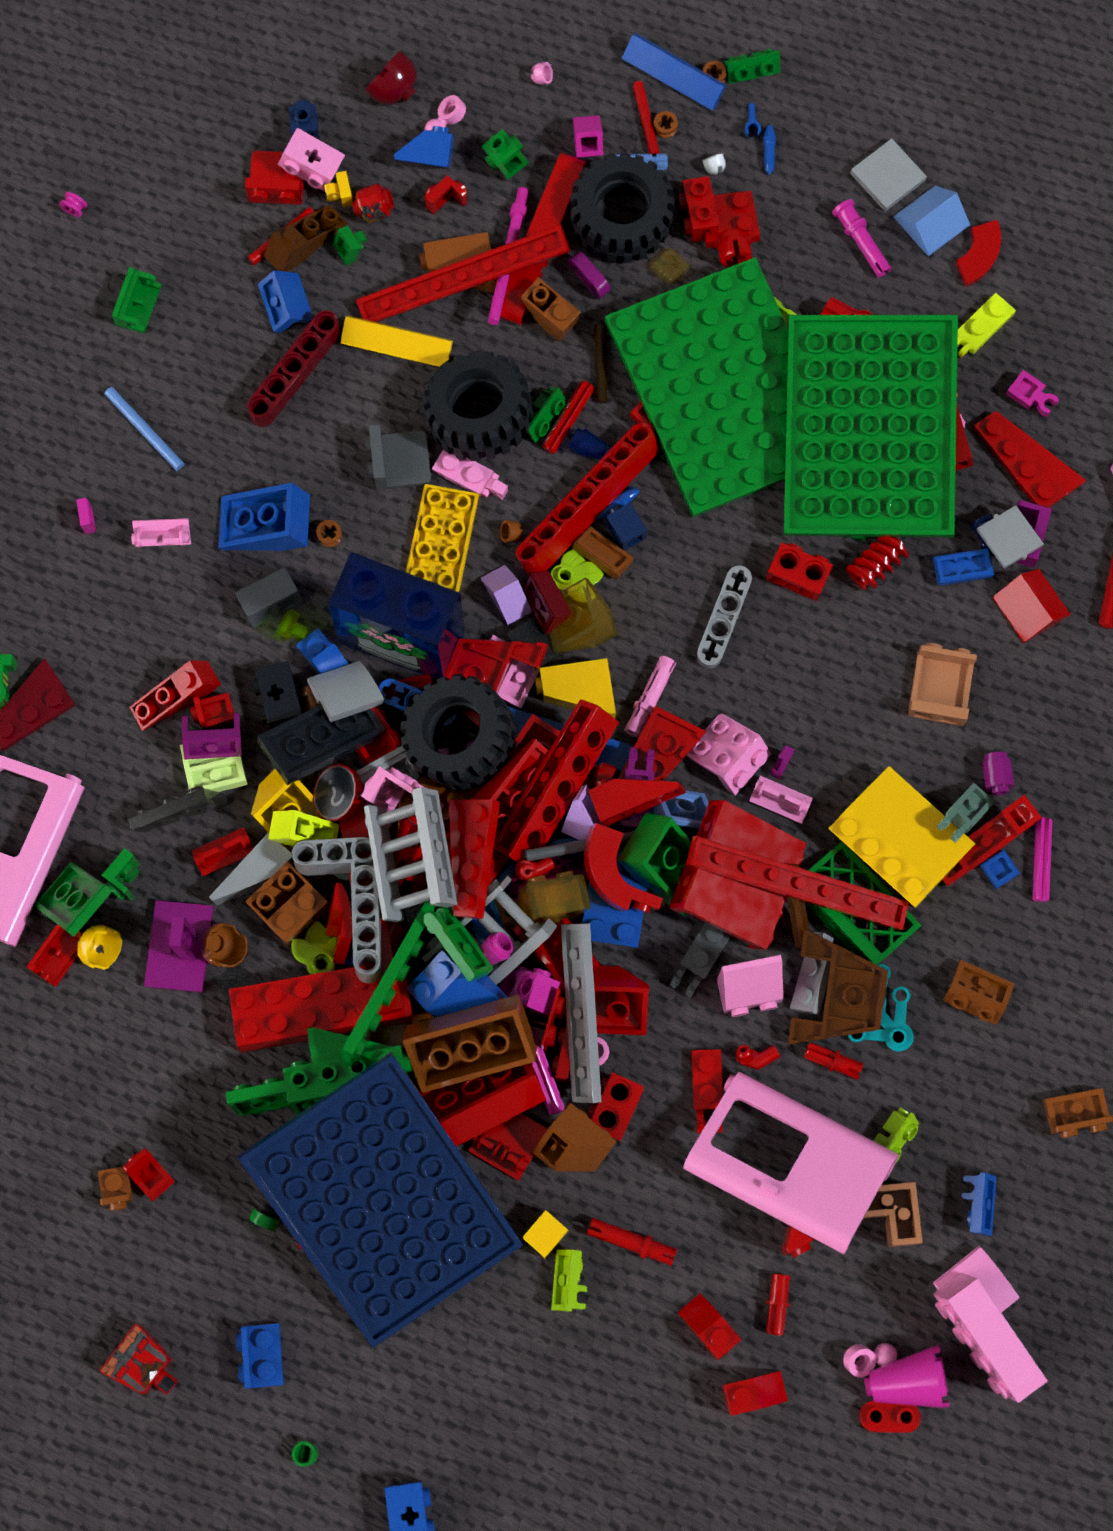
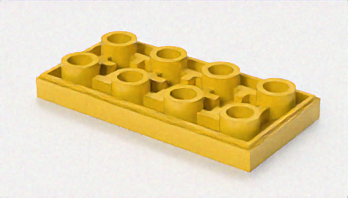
[402,484,479,600]

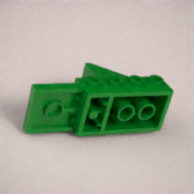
[226,1027,416,1117]

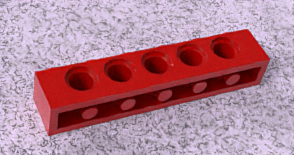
[493,699,619,865]

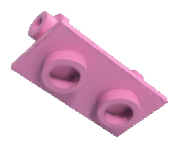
[132,518,191,547]
[749,776,813,824]

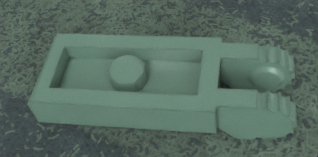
[937,783,996,843]

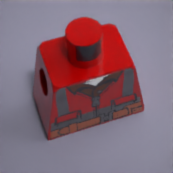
[100,1323,178,1395]

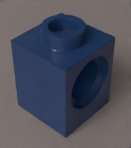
[606,503,648,551]

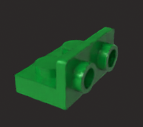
[102,848,140,901]

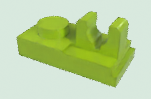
[551,1249,587,1312]

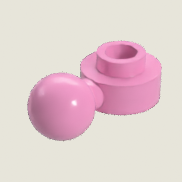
[425,95,466,131]
[843,1343,897,1377]

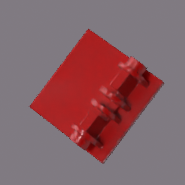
[530,988,566,1053]
[468,1113,548,1181]

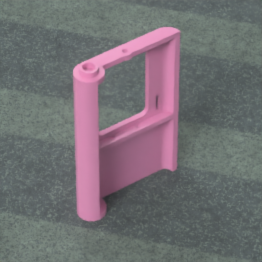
[0,755,85,947]
[683,1072,899,1254]

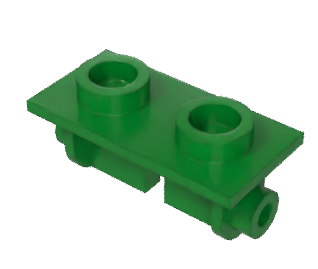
[724,48,780,84]
[523,387,567,444]

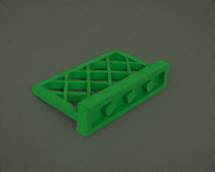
[805,841,922,965]

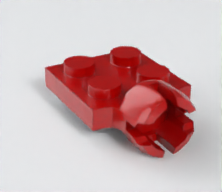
[703,191,760,268]

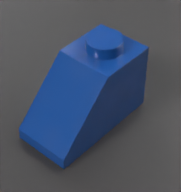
[394,126,455,168]

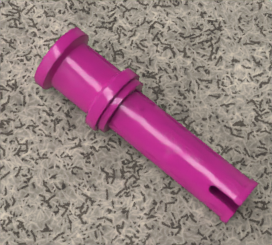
[832,199,892,278]

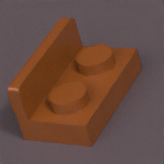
[943,960,1015,1024]

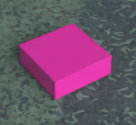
[76,498,96,534]

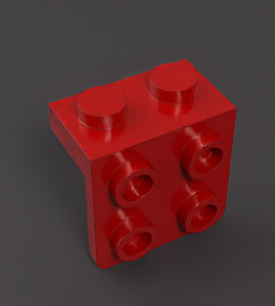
[245,151,304,205]

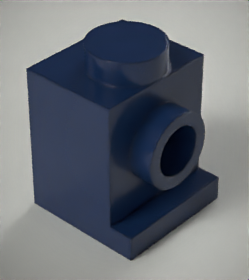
[289,100,320,140]

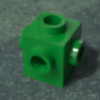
[482,129,529,180]

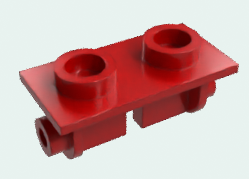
[192,827,254,877]

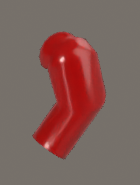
[515,858,555,881]
[736,1045,780,1070]

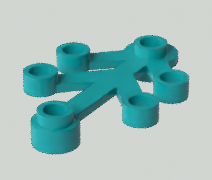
[848,964,914,1051]

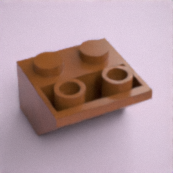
[245,861,330,948]
[533,1103,617,1172]

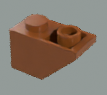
[520,277,581,342]

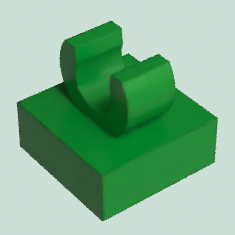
[333,226,367,266]

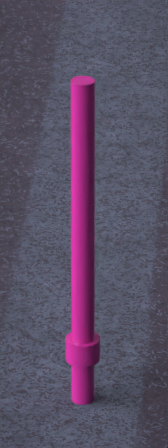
[488,187,529,325]

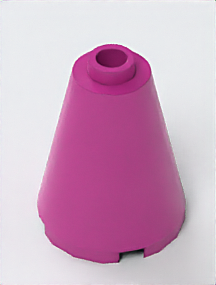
[864,1345,950,1408]

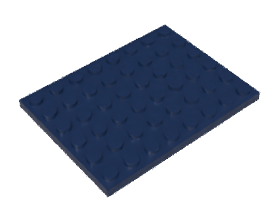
[238,1052,523,1348]

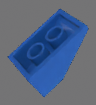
[218,483,310,551]
[583,851,647,948]
[406,949,507,1017]

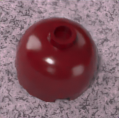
[366,51,417,105]

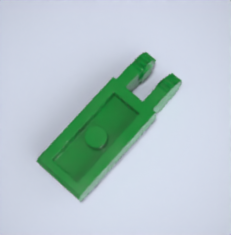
[423,907,493,982]

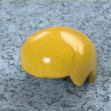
[77,925,122,970]

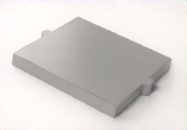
[977,506,1044,569]

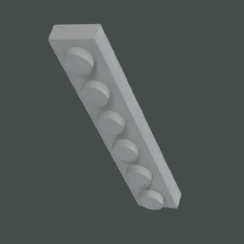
[561,923,601,1103]

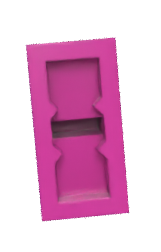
[499,966,560,1016]

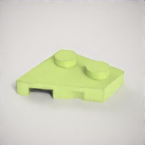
[180,745,248,798]

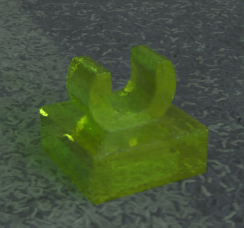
[273,609,308,643]

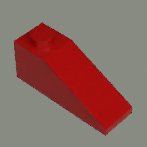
[588,778,687,827]

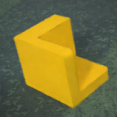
[523,1210,568,1259]

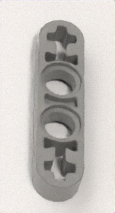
[697,566,752,669]

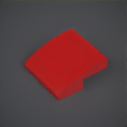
[325,883,352,965]

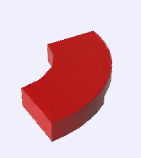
[956,219,1001,287]

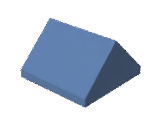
[894,186,970,257]
[650,790,709,836]

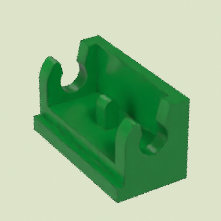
[112,267,162,334]

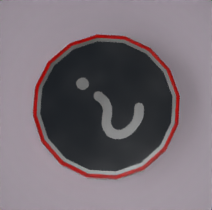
[313,764,363,822]

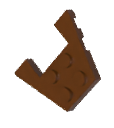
[788,930,888,1044]

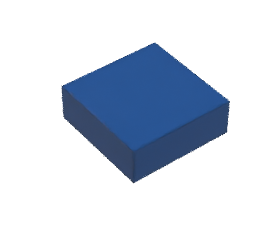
[979,850,1020,890]

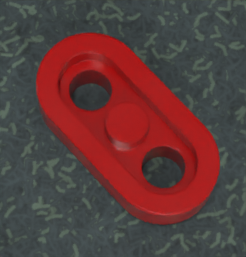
[859,1401,921,1433]

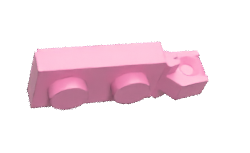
[432,450,508,500]

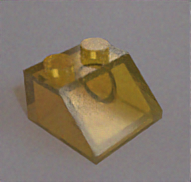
[519,871,591,929]

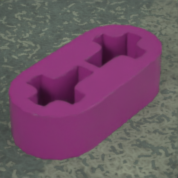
[568,251,611,299]

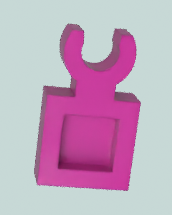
[1006,370,1059,417]

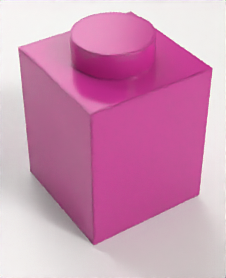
[573,115,603,158]

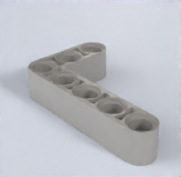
[292,837,382,983]

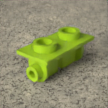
[873,1108,919,1164]

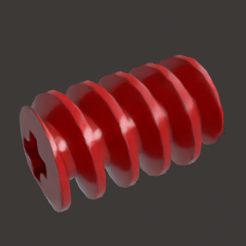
[846,536,909,590]

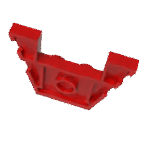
[444,639,549,737]

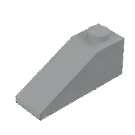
[209,833,295,905]

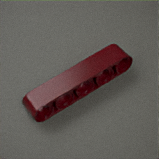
[247,310,340,427]

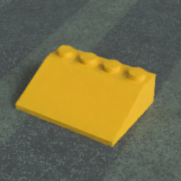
[829,766,975,908]

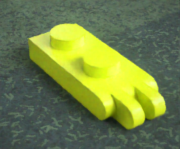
[957,293,1016,358]

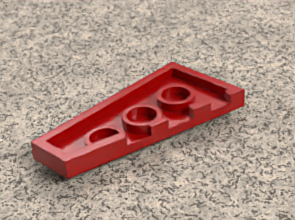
[973,411,1086,508]
[617,706,707,781]
[449,800,500,919]

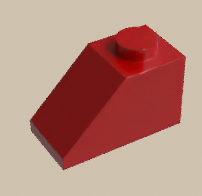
[678,1293,741,1360]
[722,1371,788,1416]

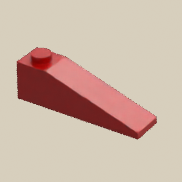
[470,738,549,864]

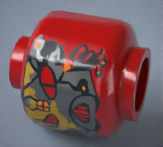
[352,183,394,223]

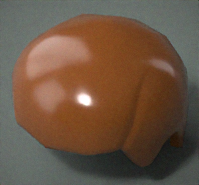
[200,923,248,967]

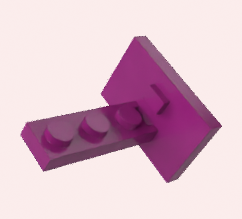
[144,900,214,993]

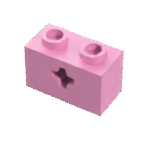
[278,128,345,191]

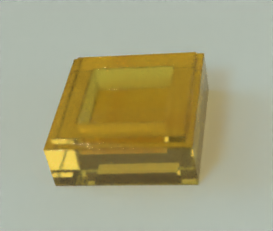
[651,247,690,286]

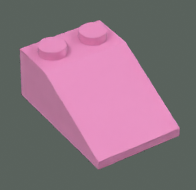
[717,955,783,1017]

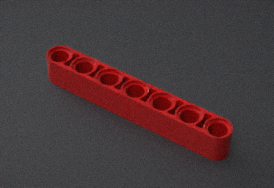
[500,153,587,325]
[515,422,660,576]

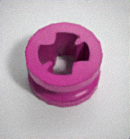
[59,192,87,218]

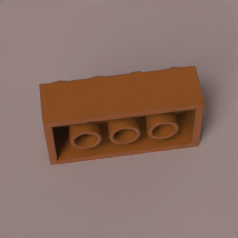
[402,994,537,1093]

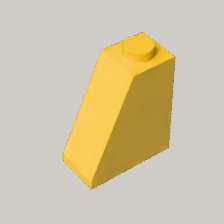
[535,658,616,718]

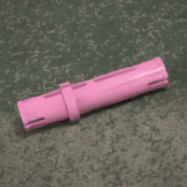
[624,656,676,738]

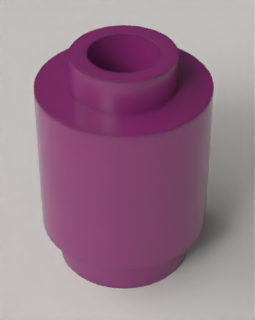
[982,752,1015,796]

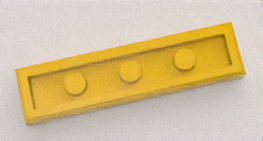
[340,316,453,367]

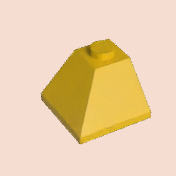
[251,769,321,850]

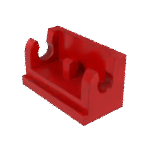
[27,925,83,987]

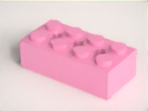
[933,1273,1047,1403]

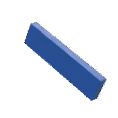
[622,33,726,110]

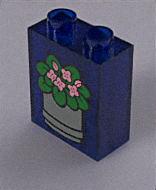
[328,552,465,680]

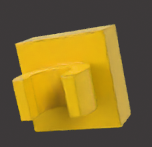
[324,171,353,207]

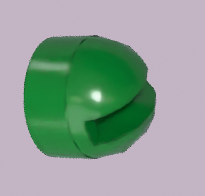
[292,1441,319,1467]

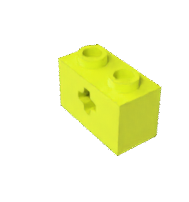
[268,810,340,847]

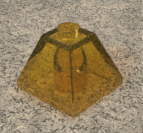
[549,578,618,653]

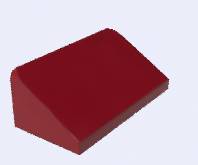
[523,571,571,634]

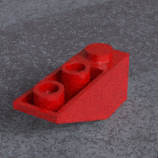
[129,660,221,731]

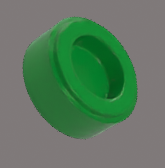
[250,1208,281,1231]

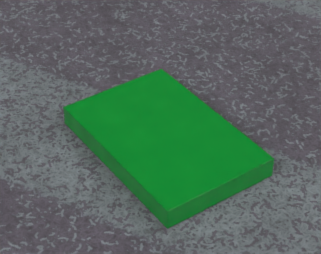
[34,862,112,937]

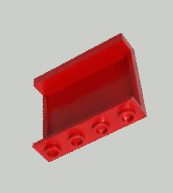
[669,800,807,950]

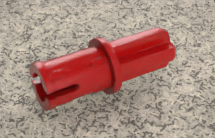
[804,1042,864,1080]
[766,1274,791,1336]

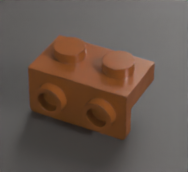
[1043,1088,1113,1139]

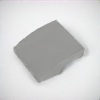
[307,661,384,722]

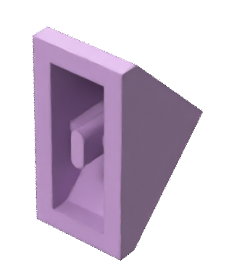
[481,565,532,625]
[561,785,609,840]

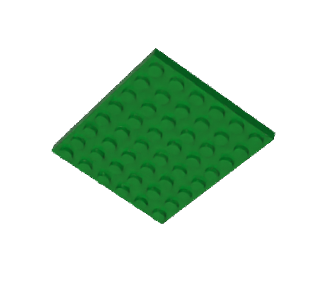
[604,257,789,518]
[784,315,958,537]

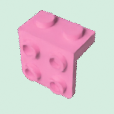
[687,714,772,796]
[361,766,444,811]

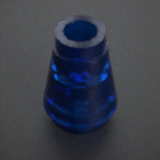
[568,427,612,460]

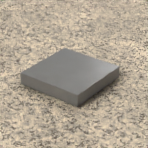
[850,139,927,212]

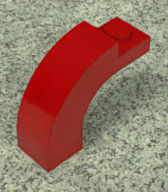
[584,823,663,914]

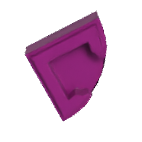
[770,745,795,780]

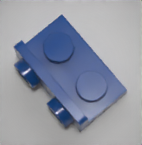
[236,1323,284,1389]

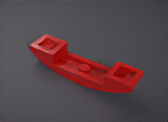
[943,795,1042,886]

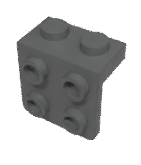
[365,425,431,490]

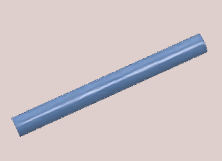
[104,387,185,471]

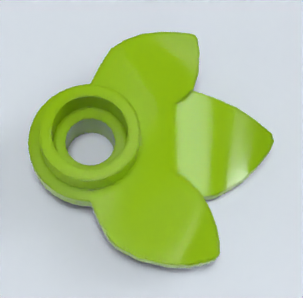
[550,549,604,602]
[291,921,336,975]

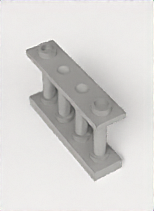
[364,787,457,923]
[422,876,557,985]

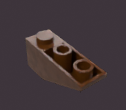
[264,205,347,272]

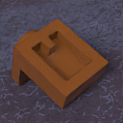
[98,1166,134,1211]

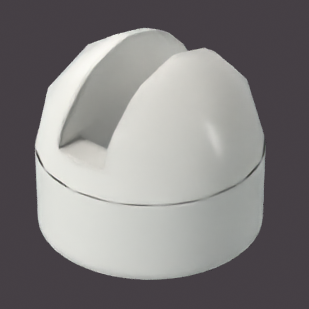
[702,153,726,175]

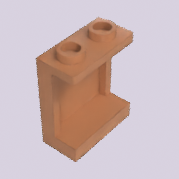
[907,643,977,726]

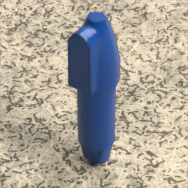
[763,125,776,175]
[596,486,639,520]

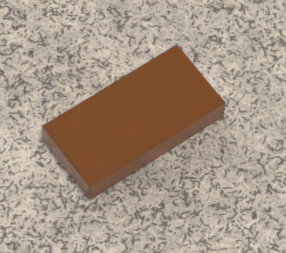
[572,526,634,580]

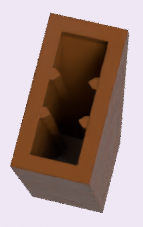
[419,232,497,293]

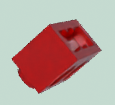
[766,542,833,602]
[587,1072,645,1143]

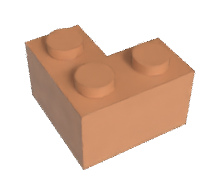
[863,1182,923,1247]

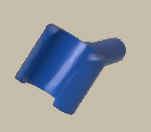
[744,103,761,138]

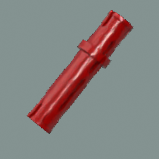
[587,1217,678,1266]

